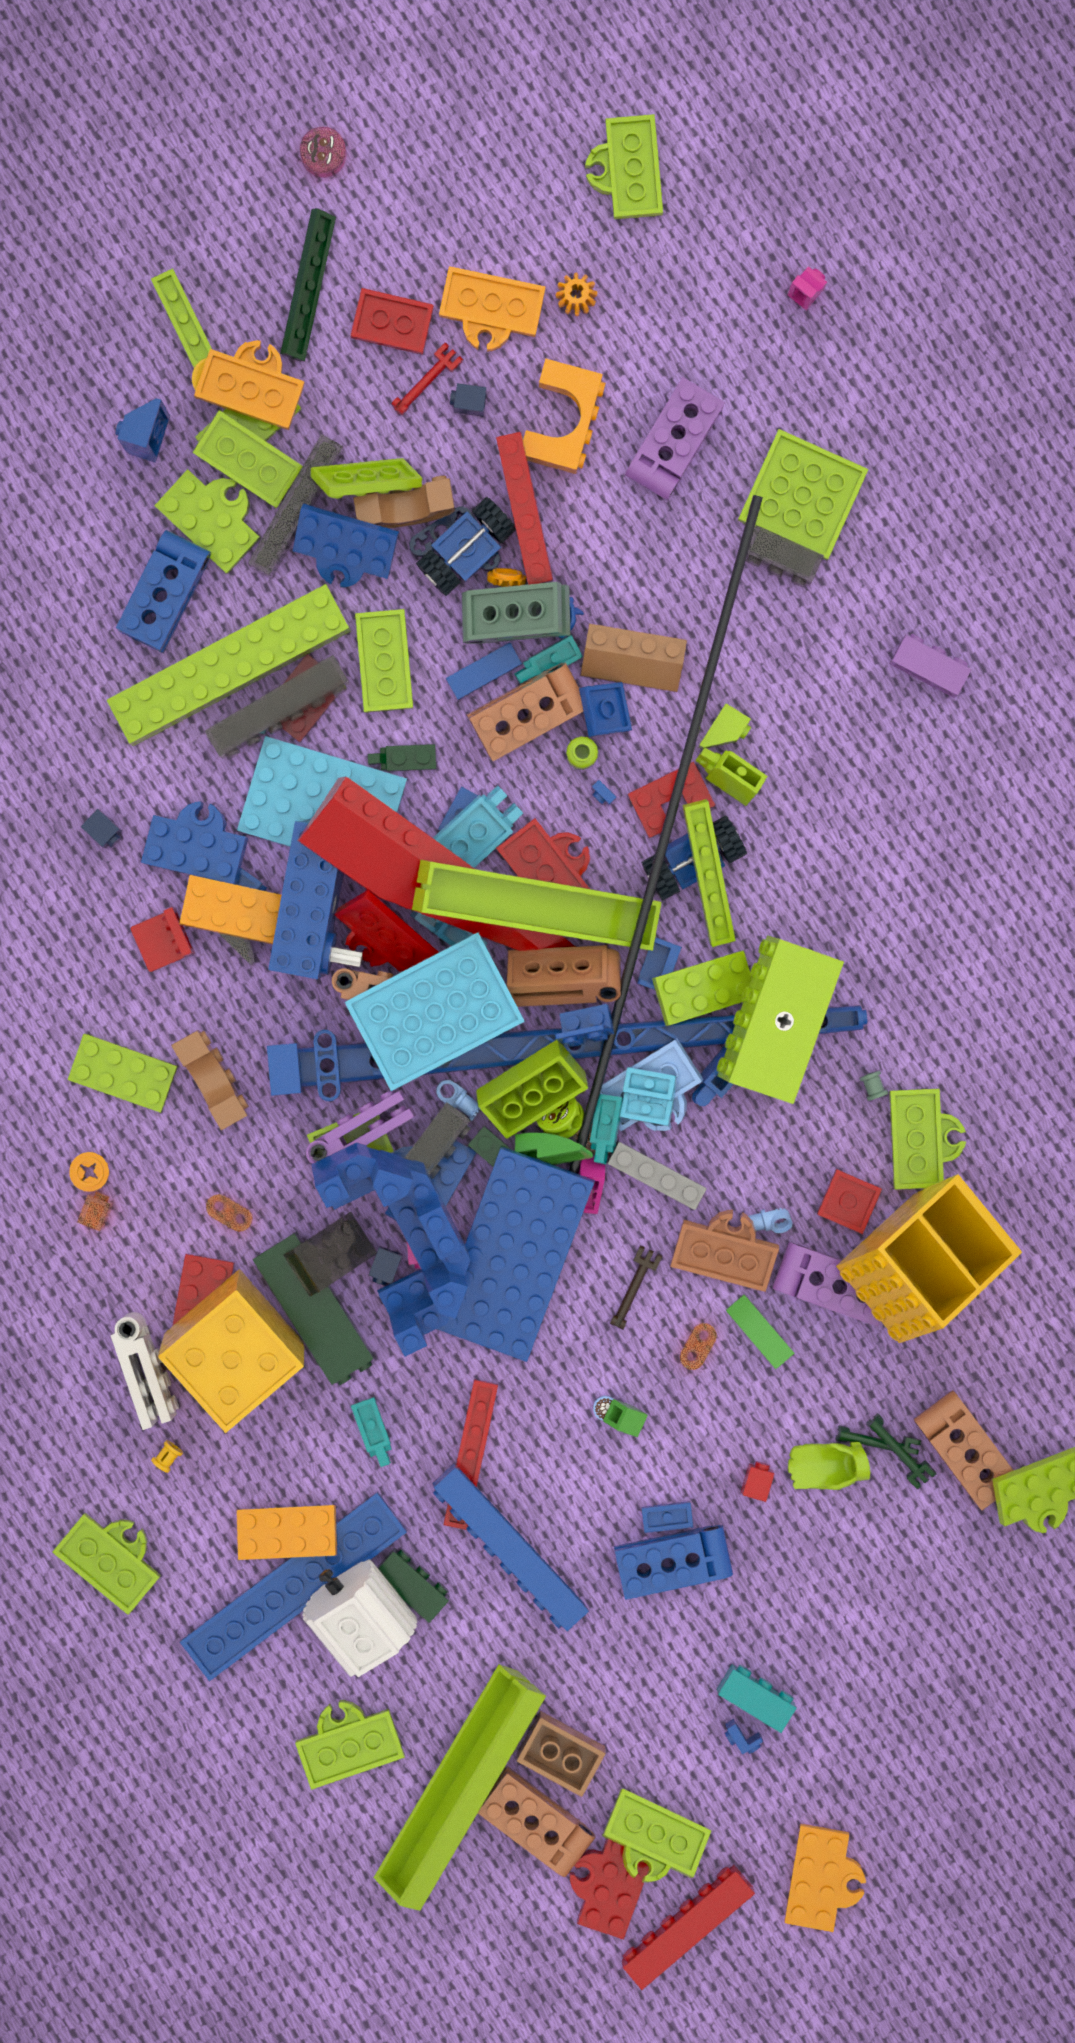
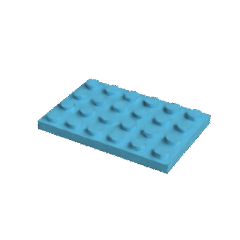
[237,736,407,847]
[345,932,525,1091]

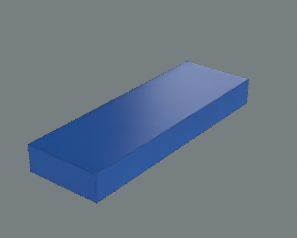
[446,642,522,700]

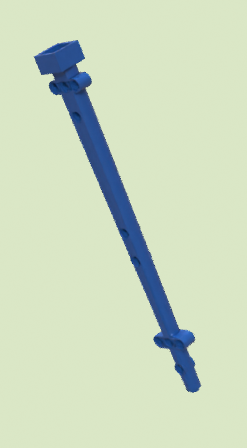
[267,1005,868,1101]

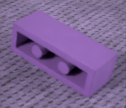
[889,634,972,698]

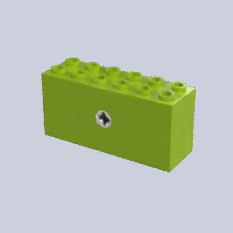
[717,935,844,1104]

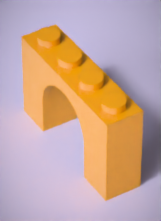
[523,358,606,474]

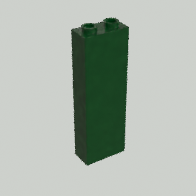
[253,1232,375,1386]

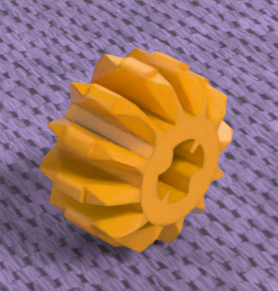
[555,272,598,316]

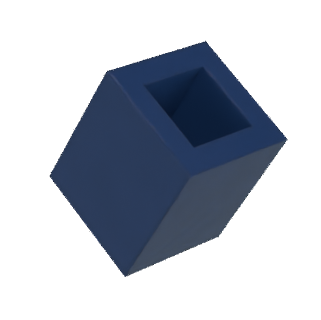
[450,383,487,417]
[81,809,122,849]
[369,1246,403,1286]

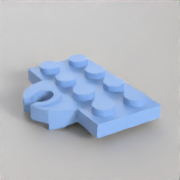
[600,1038,704,1132]

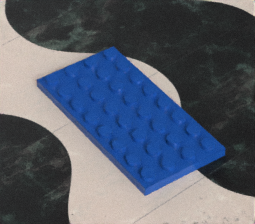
[437,1146,595,1362]

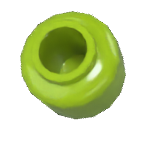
[566,736,598,770]

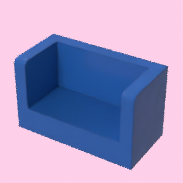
[636,937,682,990]

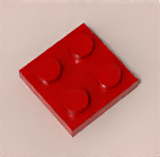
[817,1169,882,1234]

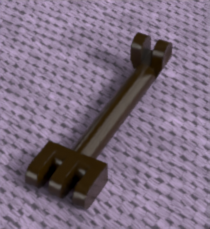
[610,1245,663,1330]

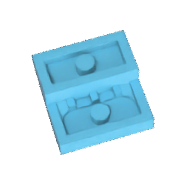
[620,1067,676,1126]

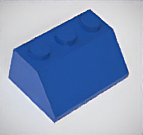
[115,398,170,463]

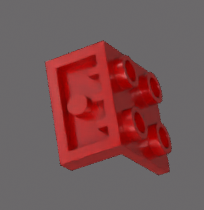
[130,907,195,972]

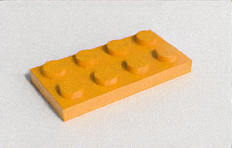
[179,875,282,945]
[237,1505,337,1560]

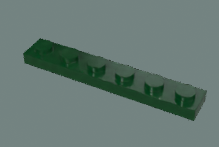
[280,208,336,362]

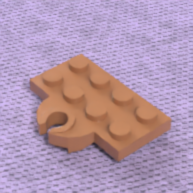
[670,1210,779,1292]

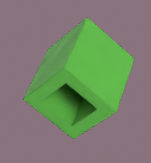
[603,1399,648,1437]

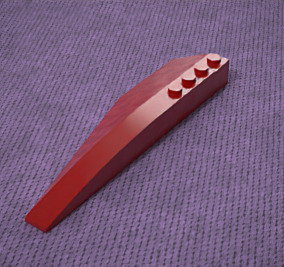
[297,776,576,951]

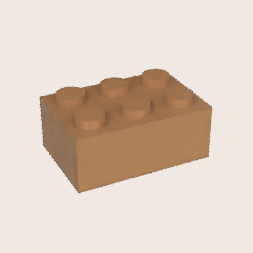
[517,1711,606,1797]

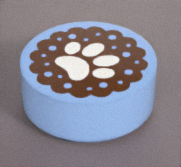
[593,1395,614,1421]

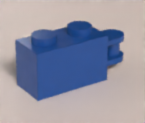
[691,1045,734,1106]

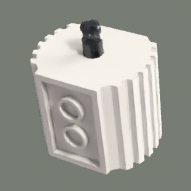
[302,1559,417,1677]

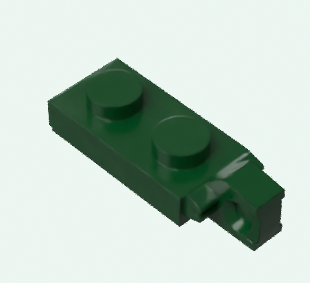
[367,744,436,772]

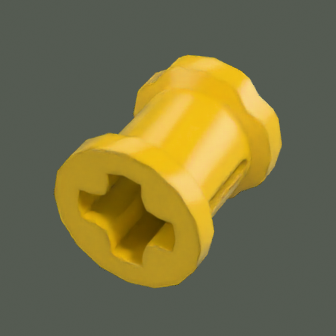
[151,1440,183,1473]

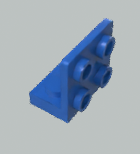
[555,1004,614,1047]

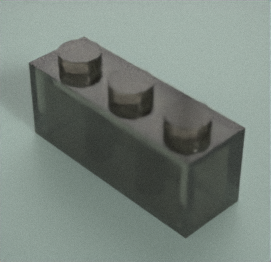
[746,525,824,587]
[405,1102,471,1179]

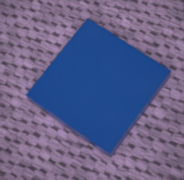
[579,682,632,737]

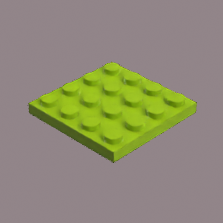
[738,429,869,561]

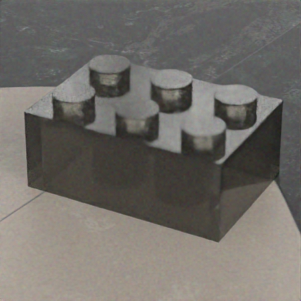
[283,1212,377,1297]

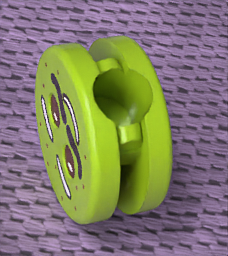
[536,1097,584,1138]

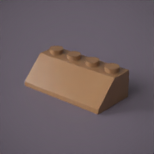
[580,623,687,692]

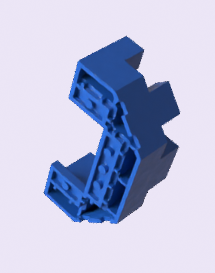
[311,1142,470,1357]

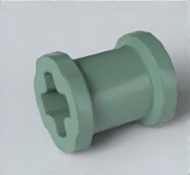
[859,1070,888,1101]

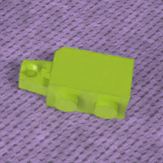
[695,748,768,806]

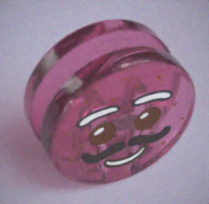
[300,127,347,178]

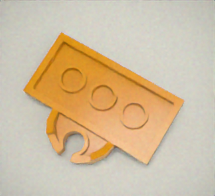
[439,266,546,352]
[194,340,305,430]
[784,1824,866,1932]

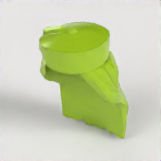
[787,1442,870,1490]

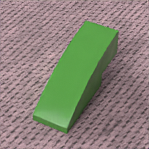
[515,1133,593,1165]
[726,1295,795,1369]

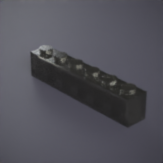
[248,434,345,580]
[205,655,350,760]

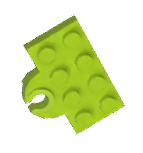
[585,114,663,220]
[154,469,261,574]
[889,1088,966,1189]
[992,1447,1075,1533]
[52,1513,161,1615]
[295,1700,405,1790]
[602,1788,711,1883]

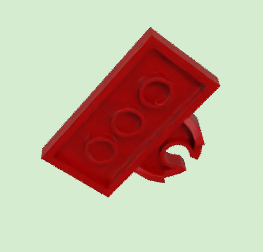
[496,818,590,889]
[334,890,439,973]
[569,1838,649,1940]

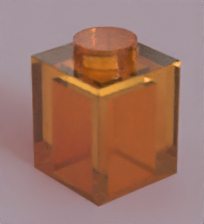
[77,1191,114,1231]

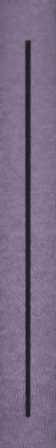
[569,495,763,1174]

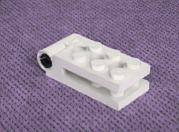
[111,1312,179,1430]

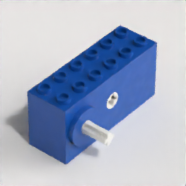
[268,821,363,979]

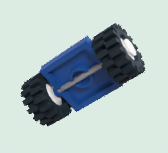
[416,497,516,596]
[641,815,747,901]

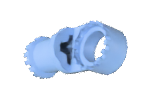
[436,1080,480,1121]
[748,1208,793,1233]

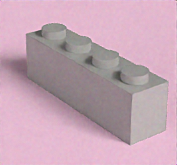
[607,1141,707,1210]

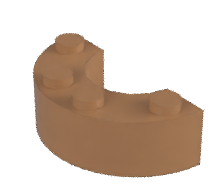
[353,476,455,529]
[171,1030,249,1130]

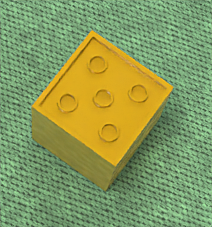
[836,1174,1022,1343]
[158,1269,304,1433]

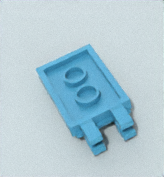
[433,785,523,868]

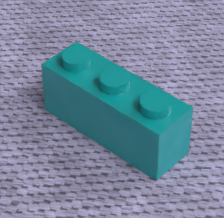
[716,1664,797,1733]

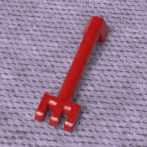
[391,342,464,415]

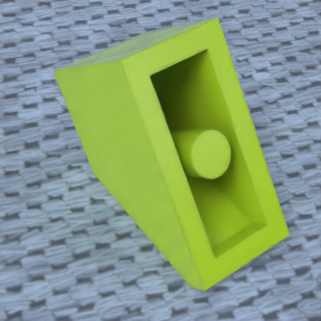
[698,703,751,750]

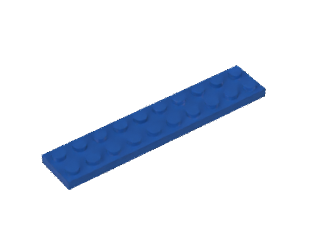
[180,1491,407,1682]

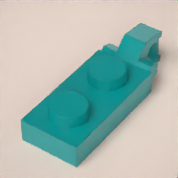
[514,635,583,684]
[590,1094,623,1165]
[351,1397,392,1467]

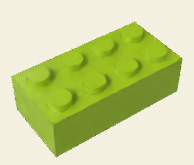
[476,1040,588,1139]

